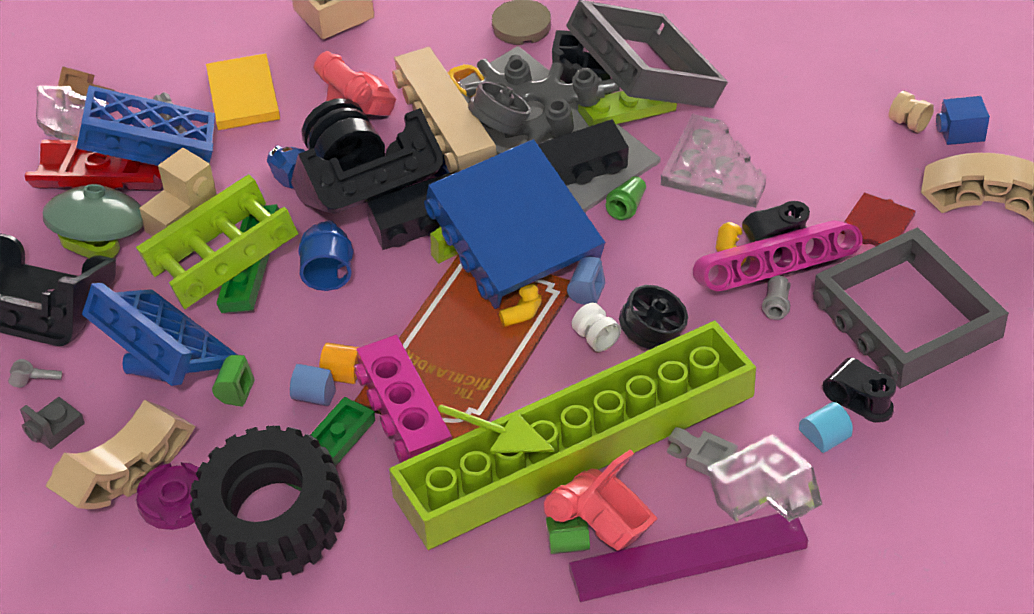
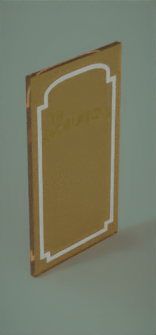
[354,254,570,439]

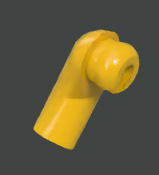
[715,222,747,266]
[499,284,542,327]

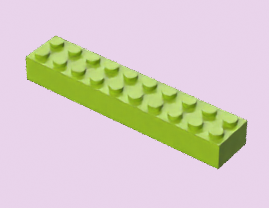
[389,320,756,550]

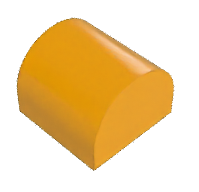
[319,342,359,384]

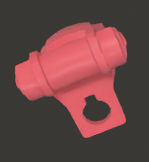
[314,51,396,116]
[544,449,658,551]

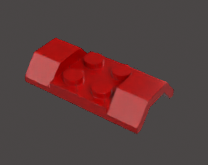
[24,140,163,190]

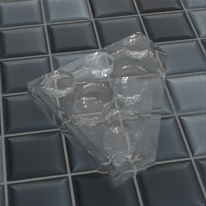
[661,114,766,208]

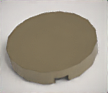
[492,0,551,45]

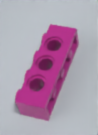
[354,334,452,463]

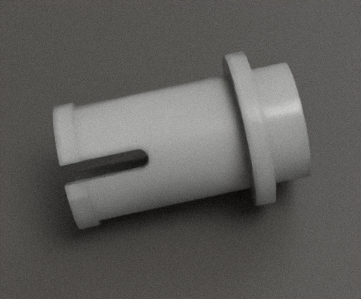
[762,275,791,320]

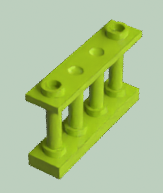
[136,174,299,309]

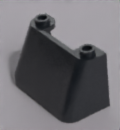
[291,108,443,213]
[0,233,116,346]

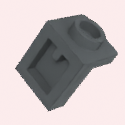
[20,397,85,450]

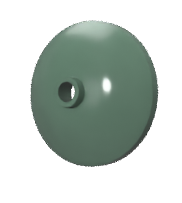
[43,184,143,241]

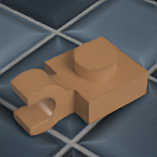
[55,66,115,104]

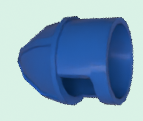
[298,220,353,291]

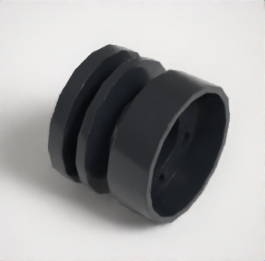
[301,98,385,172]

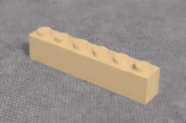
[392,46,497,173]

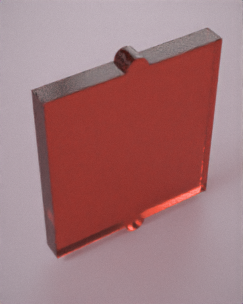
[840,192,916,246]

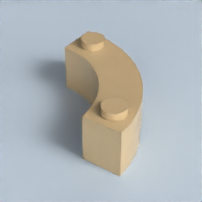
[921,153,1034,222]
[45,400,196,509]

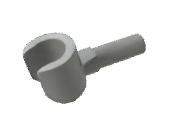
[8,359,62,388]

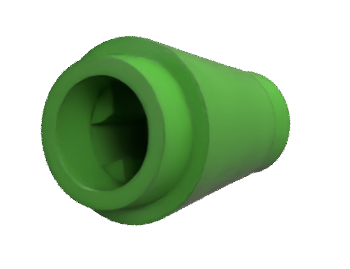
[606,176,646,220]

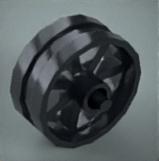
[619,285,688,350]

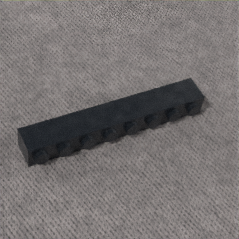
[366,119,629,250]

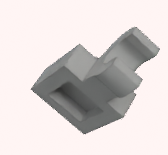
[667,427,738,481]

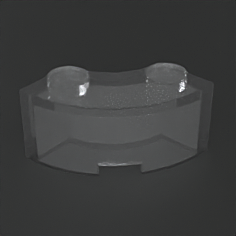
[36,86,107,140]

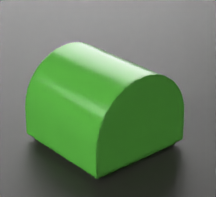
[212,355,255,407]
[546,516,590,554]

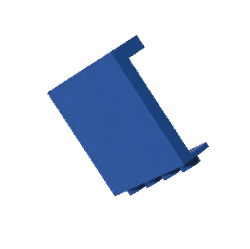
[424,139,606,309]

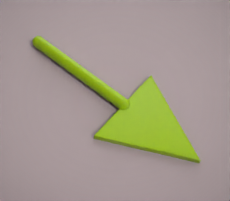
[438,405,555,453]

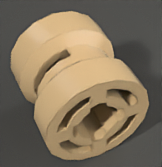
[888,90,934,133]

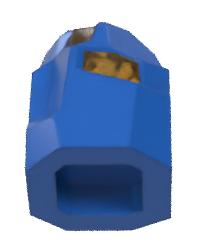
[267,145,305,188]

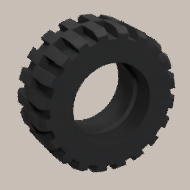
[190,426,347,580]

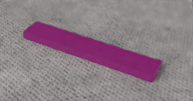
[569,510,808,602]

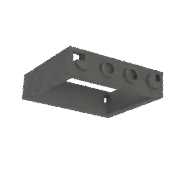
[566,0,728,108]
[813,227,1009,389]

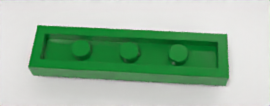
[216,204,279,313]

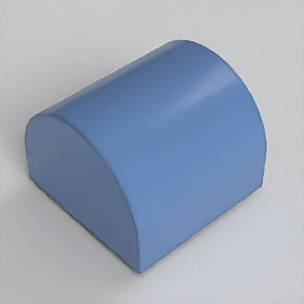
[567,257,606,305]
[290,364,336,406]

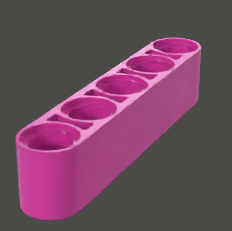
[693,220,862,291]

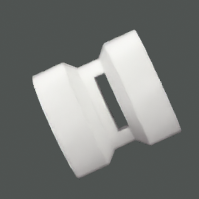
[571,302,621,352]

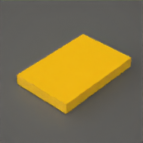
[206,53,280,130]

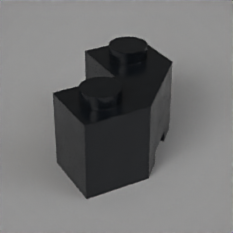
[552,30,613,95]

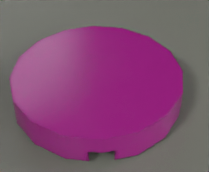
[136,462,199,530]

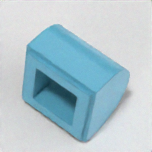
[799,402,853,453]

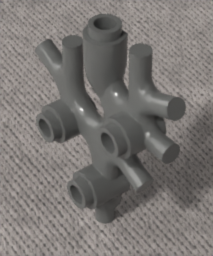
[465,55,620,144]

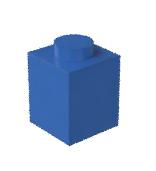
[936,96,990,145]

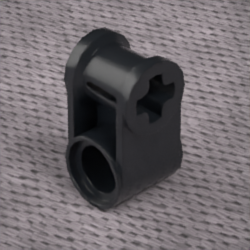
[742,201,810,253]
[822,358,896,423]

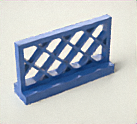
[76,86,215,166]
[82,283,238,386]

